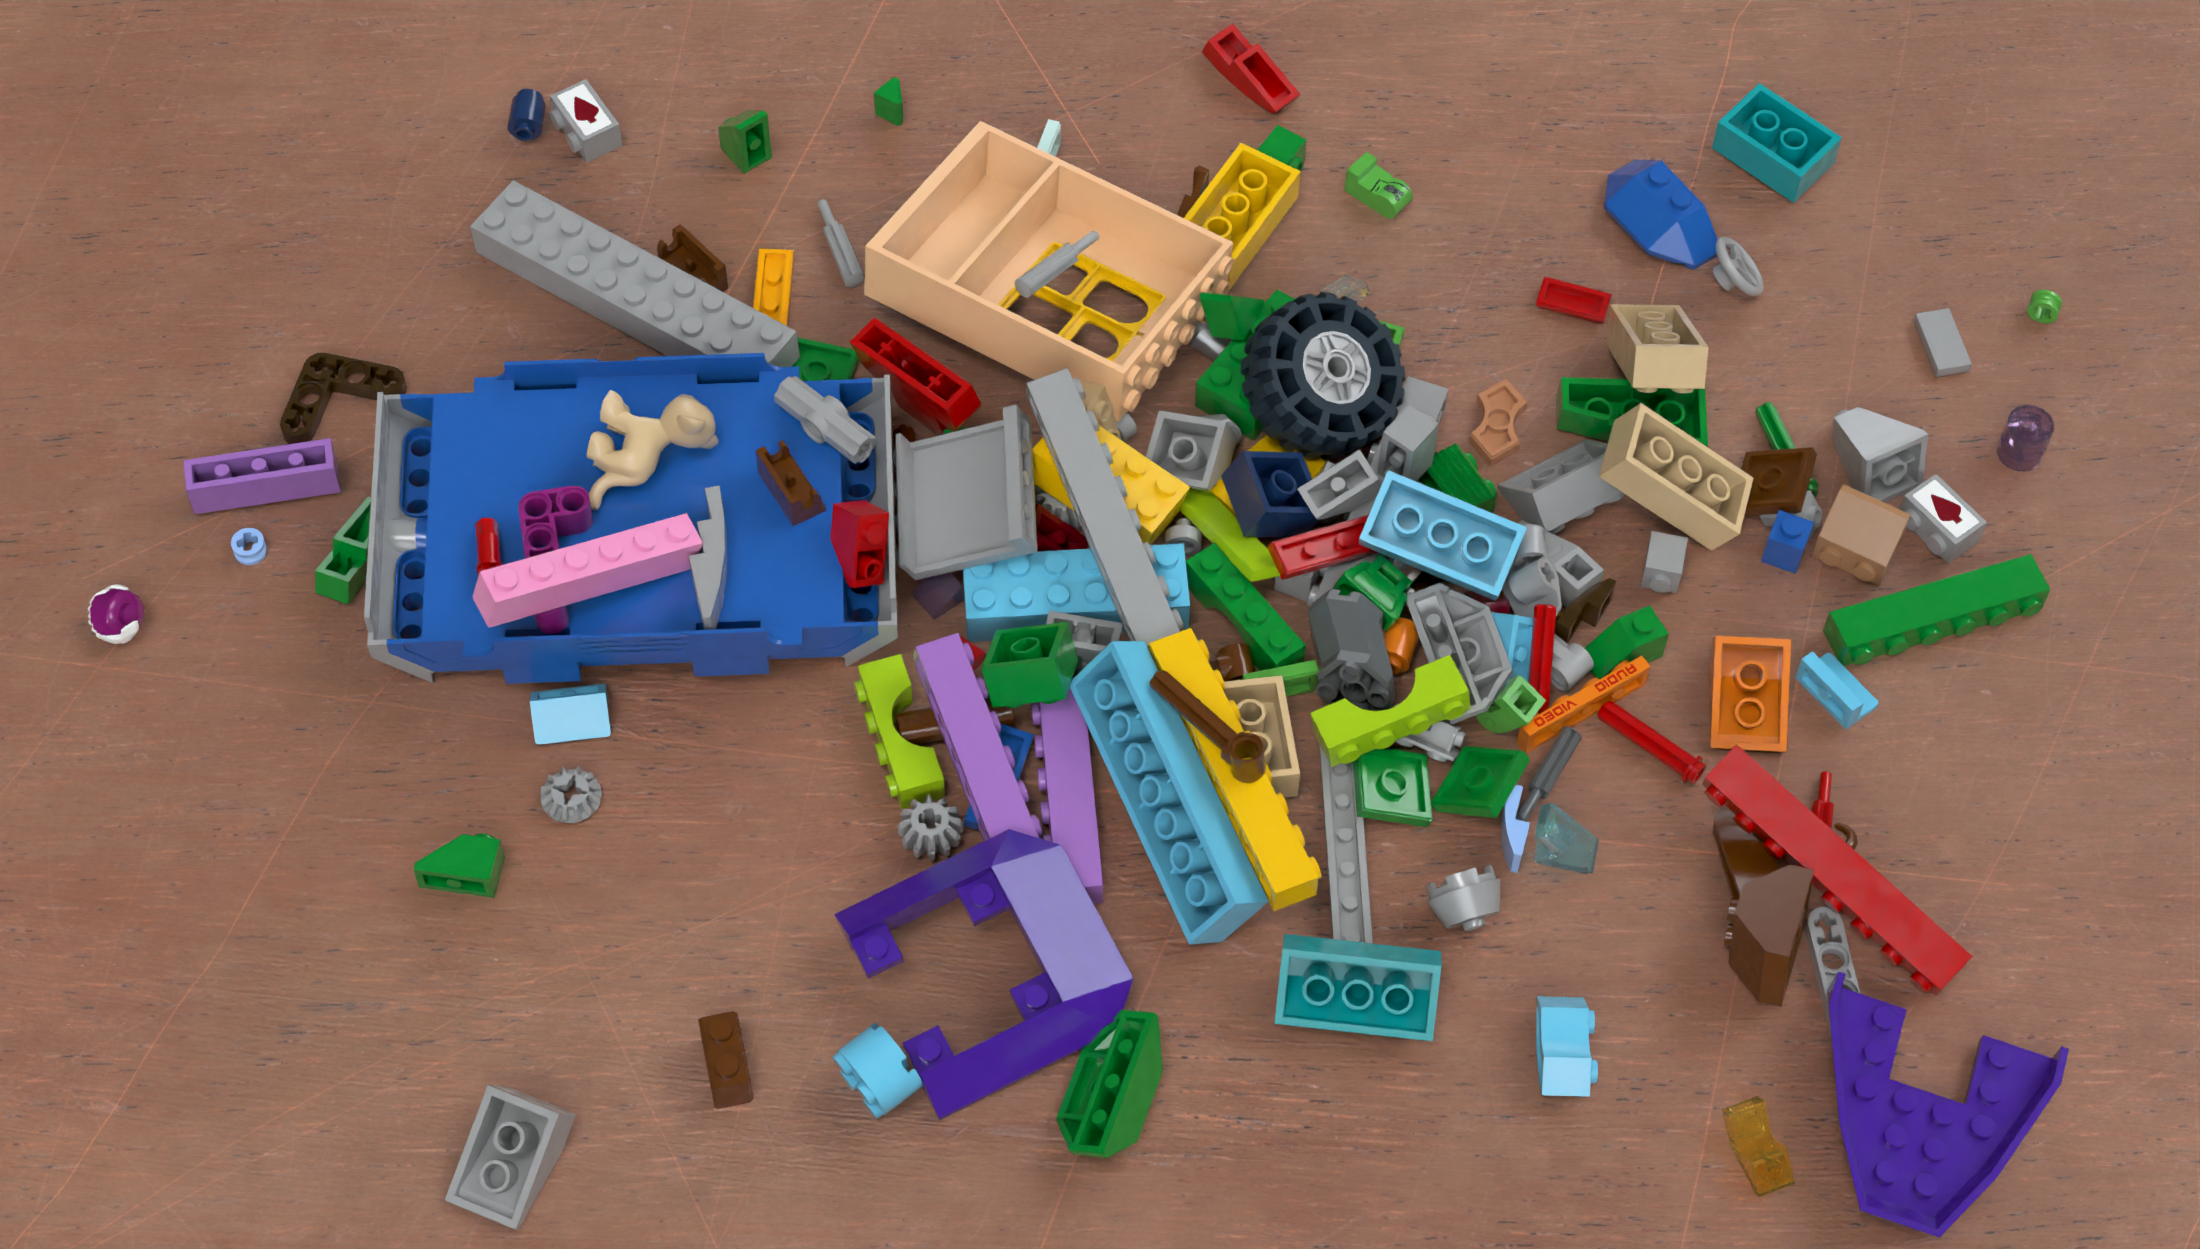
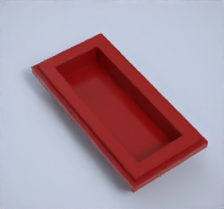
[1535,276,1612,324]

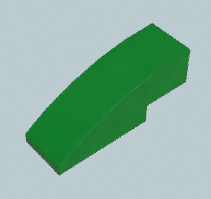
[315,497,371,604]

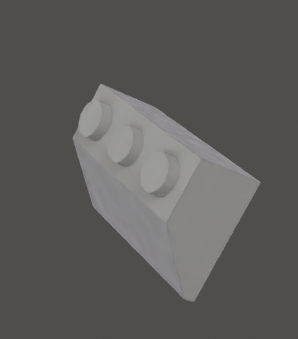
[1497,439,1624,534]

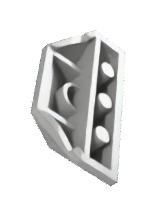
[1406,583,1513,724]

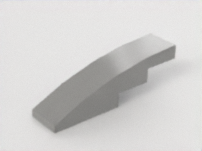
[689,485,727,630]

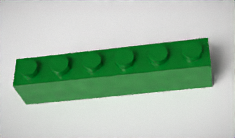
[1823,554,2051,666]

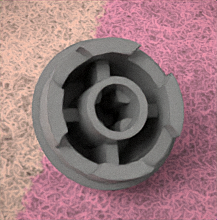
[1425,865,1501,932]

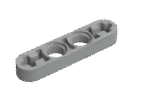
[1805,907,1860,1038]

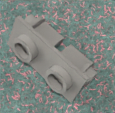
[1395,704,1466,762]

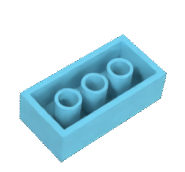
[1358,470,1527,601]

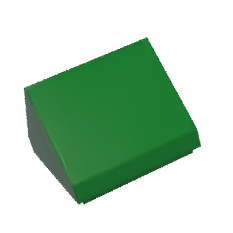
[874,77,903,126]

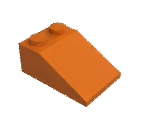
[1710,636,1791,752]

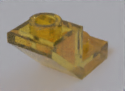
[1722,1096,1795,1197]

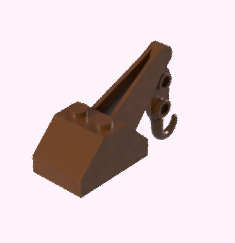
[1713,811,1858,1007]

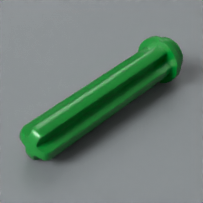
[1755,402,1819,497]

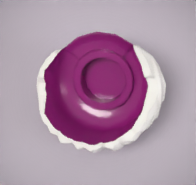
[88,584,144,644]

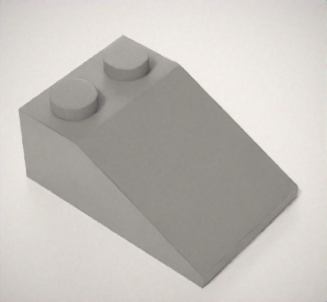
[445,1085,576,1230]

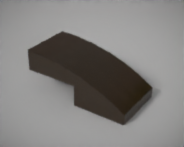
[1555,578,1616,644]

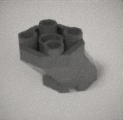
[1308,589,1395,711]

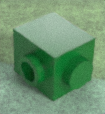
[1257,124,1307,171]

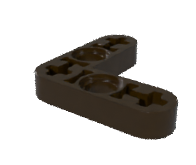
[280,353,407,444]

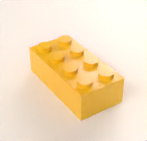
[1184,143,1301,289]
[1033,425,1190,545]

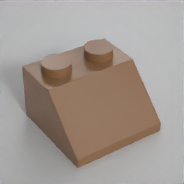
[1812,484,1911,586]

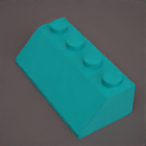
[1274,934,1442,1041]

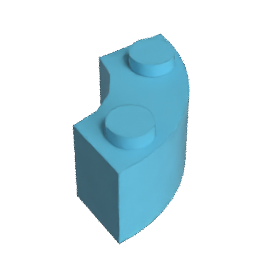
[1536,996,1598,1097]

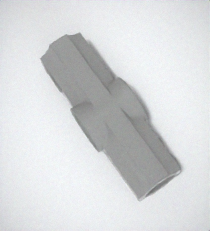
[774,376,876,464]

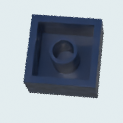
[1221,451,1319,537]

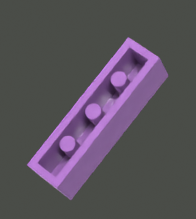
[183,438,341,515]

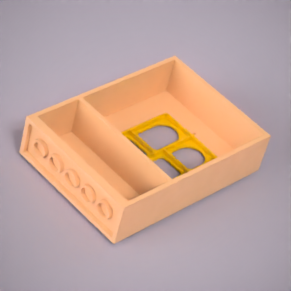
[864,121,1234,422]

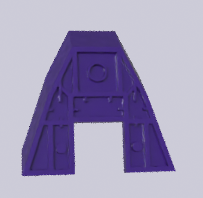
[1827,971,2069,1238]

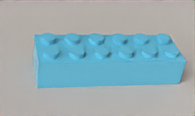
[963,543,1190,642]

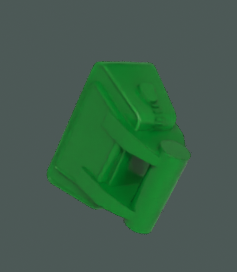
[1332,553,1413,633]

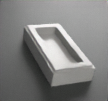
[1913,308,1972,377]

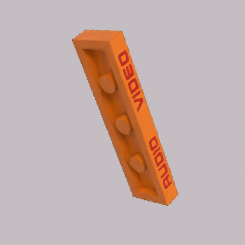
[1516,655,1651,754]

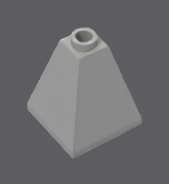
[1832,407,1928,503]

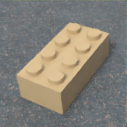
[1606,304,1709,393]
[1599,403,1753,551]

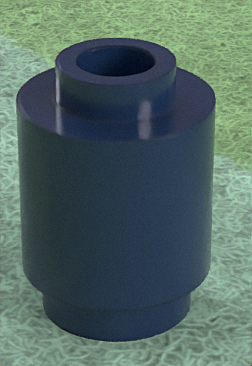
[507,89,546,141]

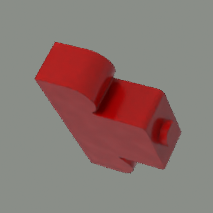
[850,317,981,435]

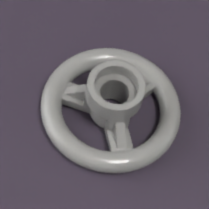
[1713,236,1764,296]

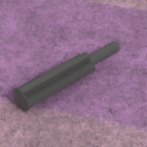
[1516,726,1582,822]

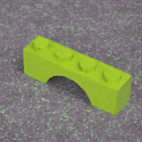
[853,654,945,810]
[1310,655,1471,767]

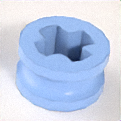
[231,528,267,565]

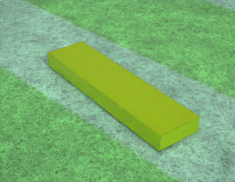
[1180,489,1280,582]

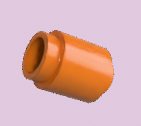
[1384,617,1419,675]

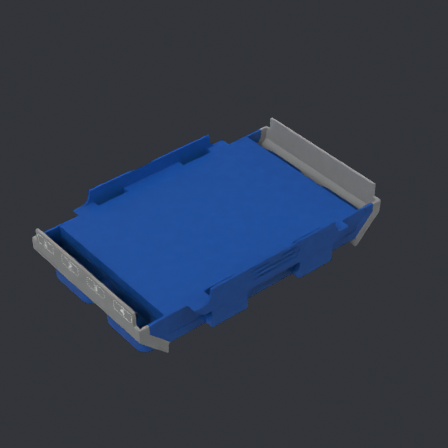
[364,353,898,684]

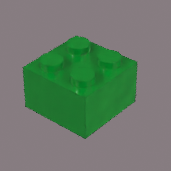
[981,621,1078,708]

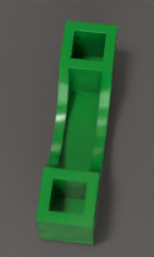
[1186,543,1306,671]

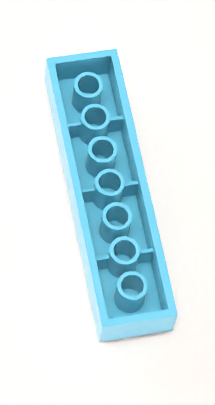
[1070,641,1269,945]

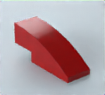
[1202,23,1300,114]

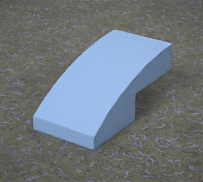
[1501,785,1530,873]

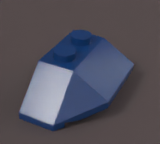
[1604,159,1718,270]

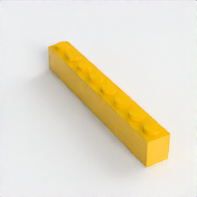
[1149,628,1321,911]

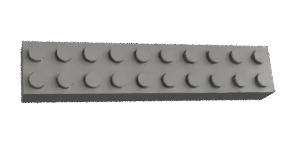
[470,180,800,367]

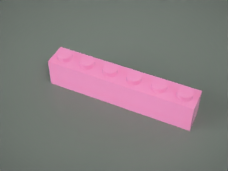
[472,513,703,628]

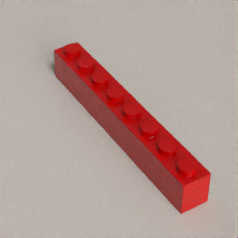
[1702,744,1973,996]

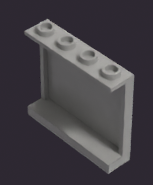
[893,405,1037,580]

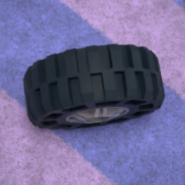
[1241,292,1405,460]

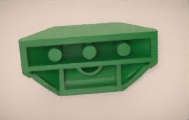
[1056,1010,1163,1158]

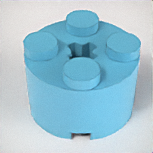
[832,1022,924,1119]

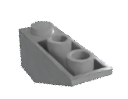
[1517,520,1604,608]

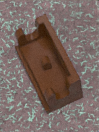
[657,224,728,292]
[755,440,826,526]

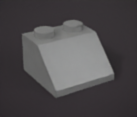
[1146,410,1238,491]

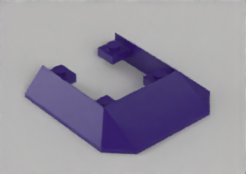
[834,829,1133,1120]

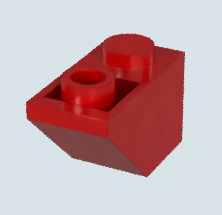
[830,500,889,588]

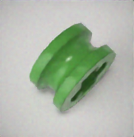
[2027,289,2062,324]

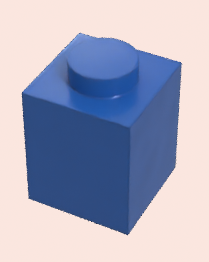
[1761,510,1814,574]

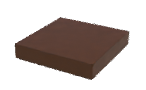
[1741,447,1817,516]

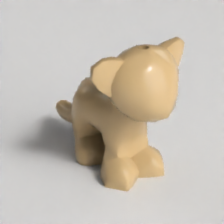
[587,390,719,510]

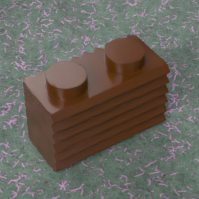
[698,1011,754,1109]

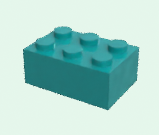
[1712,83,1842,203]

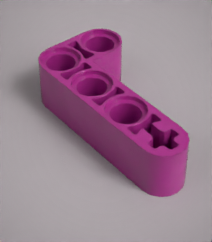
[518,486,593,634]

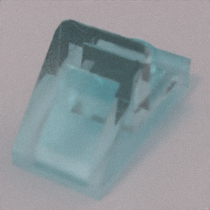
[1534,803,1599,874]

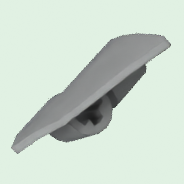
[1502,524,1562,618]

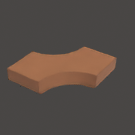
[1469,379,1527,467]

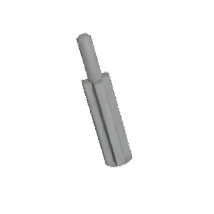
[817,199,865,288]
[1014,230,1099,298]

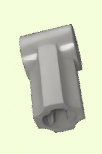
[1550,633,1594,692]

